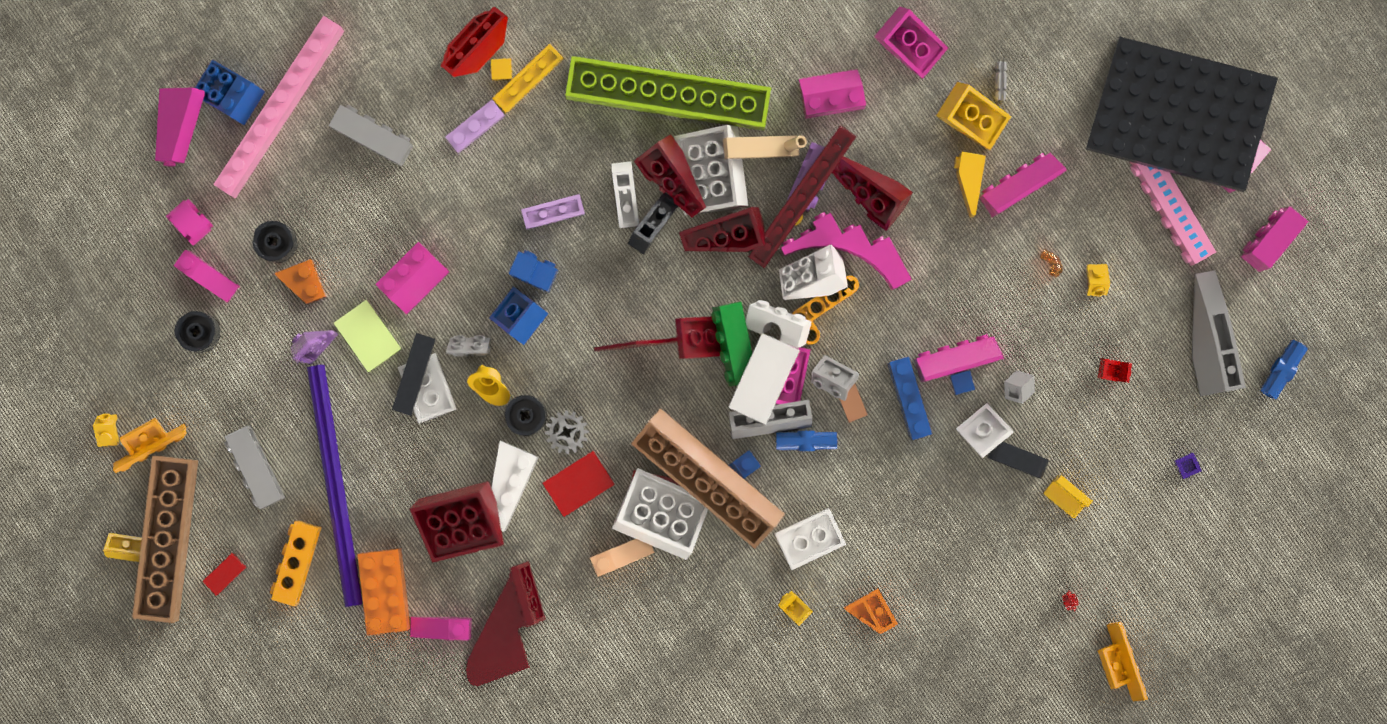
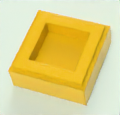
[491,58,512,80]

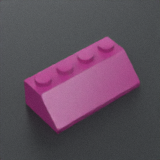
[980,153,1067,218]
[914,334,1004,382]

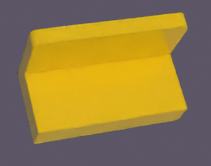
[1043,475,1093,518]

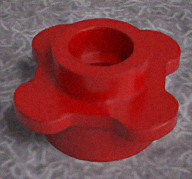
[1062,590,1079,611]

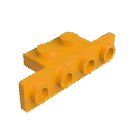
[113,417,186,473]
[1098,622,1148,701]

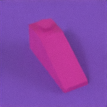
[173,249,240,303]
[410,617,472,640]

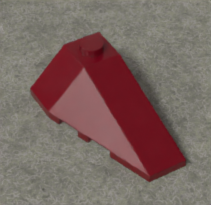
[832,156,913,231]
[679,207,765,252]

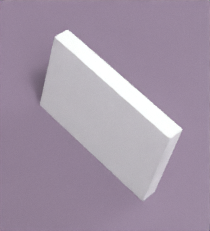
[398,353,457,424]
[774,508,846,570]

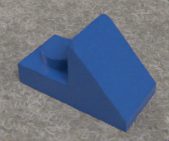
[728,450,761,479]

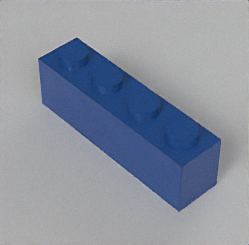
[887,357,932,440]

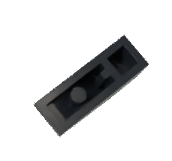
[627,193,679,255]

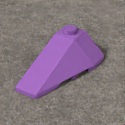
[290,330,338,364]

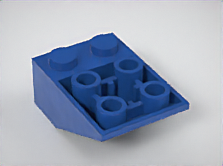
[195,60,265,125]

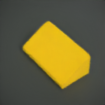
[103,533,142,562]

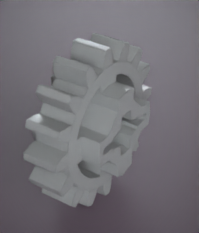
[545,410,589,454]

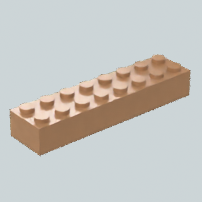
[631,409,785,549]
[132,456,199,623]

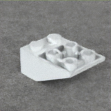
[779,245,848,300]

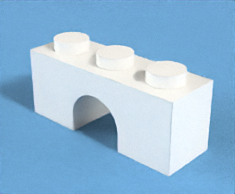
[746,300,811,348]

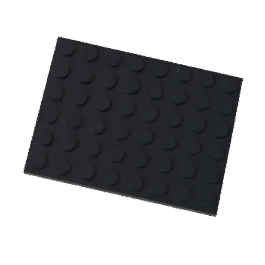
[1086,36,1278,193]

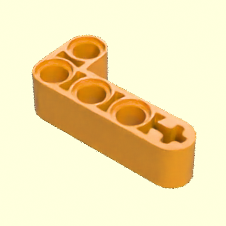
[792,276,859,345]

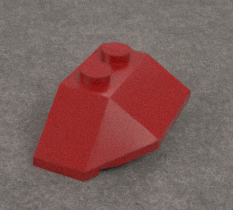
[440,7,508,77]

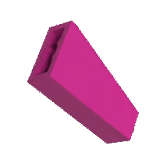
[155,87,205,167]

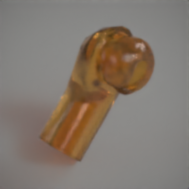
[1040,249,1063,277]

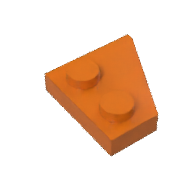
[844,588,898,634]

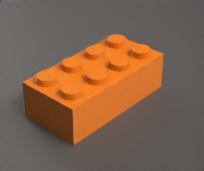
[358,548,411,635]

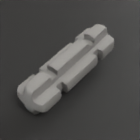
[995,61,1007,101]

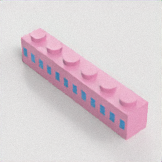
[1130,162,1216,266]

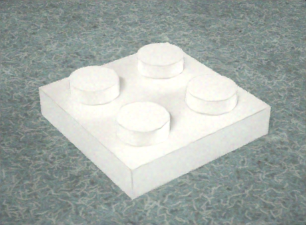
[956,403,1014,458]

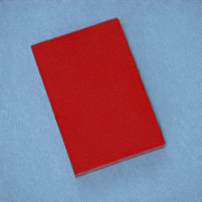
[542,451,615,517]

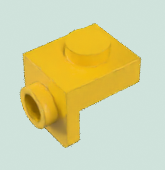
[1086,264,1110,297]
[93,414,119,447]
[778,591,813,626]

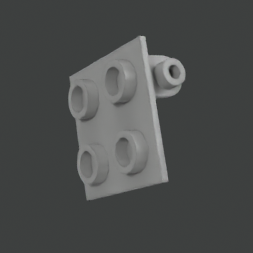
[446,335,490,357]

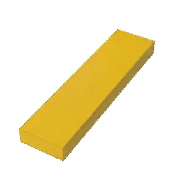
[492,43,564,114]

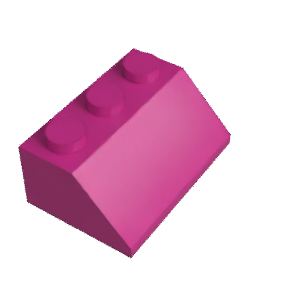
[799,69,866,119]
[375,242,449,314]
[776,344,810,405]

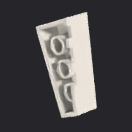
[491,441,539,532]

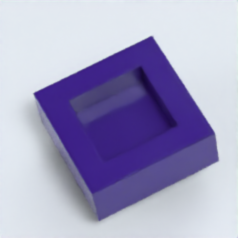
[1174,452,1202,479]

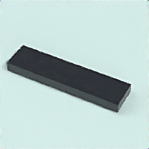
[392,333,436,416]

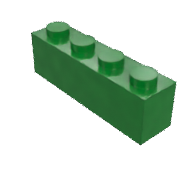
[711,302,752,386]

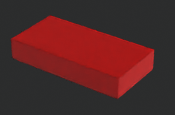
[202,553,247,596]

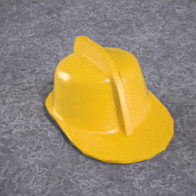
[467,365,511,406]

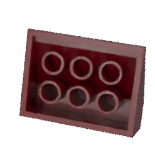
[409,481,504,563]

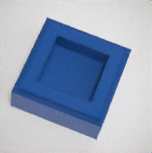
[950,370,975,395]

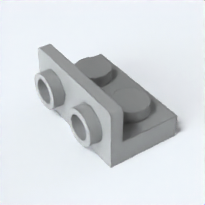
[811,355,859,401]

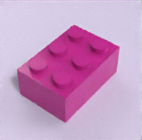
[1241,206,1309,272]

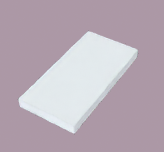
[728,333,800,424]

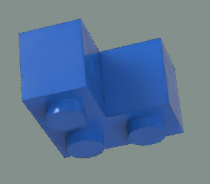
[509,250,558,292]

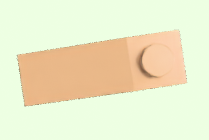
[590,539,655,577]

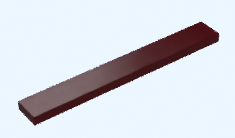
[748,125,857,268]

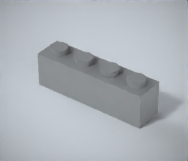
[329,104,413,167]
[729,400,812,439]
[224,426,285,509]

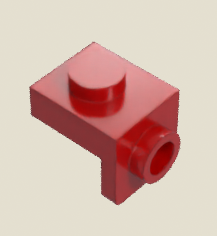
[1098,358,1132,383]

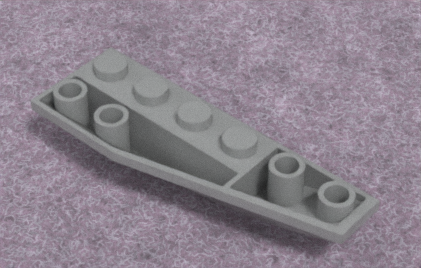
[1192,270,1246,396]

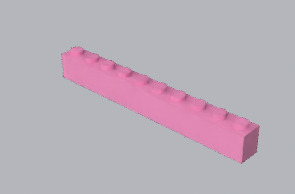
[213,16,344,198]

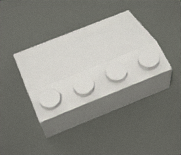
[674,125,748,215]
[612,468,708,560]

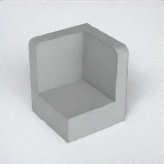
[1004,371,1035,404]

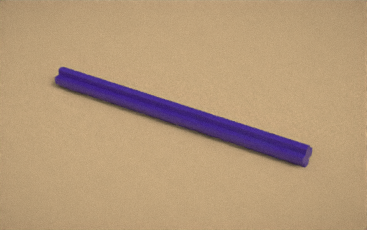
[307,365,363,607]

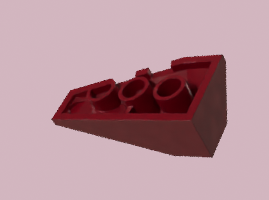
[634,134,706,218]

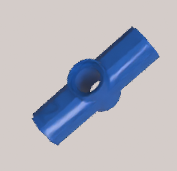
[1260,339,1308,400]
[776,431,837,451]

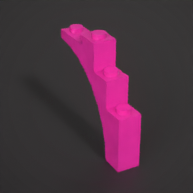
[780,212,912,290]

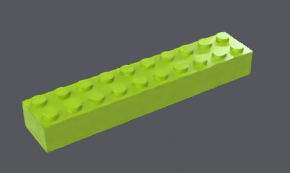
[565,56,771,131]

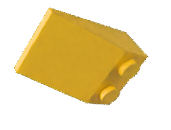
[936,82,1011,150]

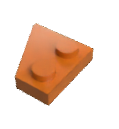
[275,259,326,304]

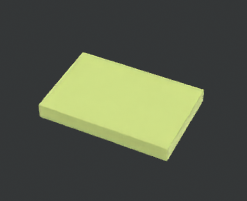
[334,300,402,372]

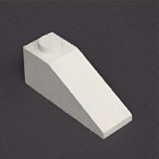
[611,161,639,228]

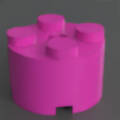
[166,199,213,246]

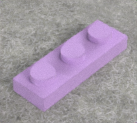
[445,100,505,154]
[521,194,585,230]

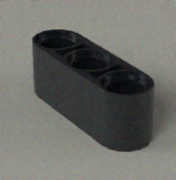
[987,442,1049,479]

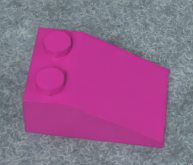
[874,6,948,79]

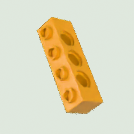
[270,521,322,607]

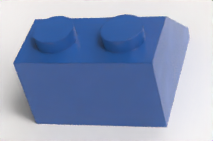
[489,287,548,345]

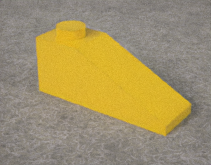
[954,152,986,217]

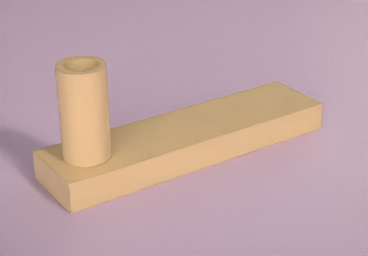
[723,136,807,159]

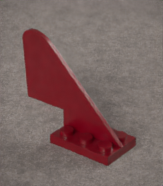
[593,316,721,359]
[466,561,546,686]

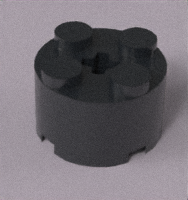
[253,221,298,263]
[174,311,221,353]
[505,395,547,436]

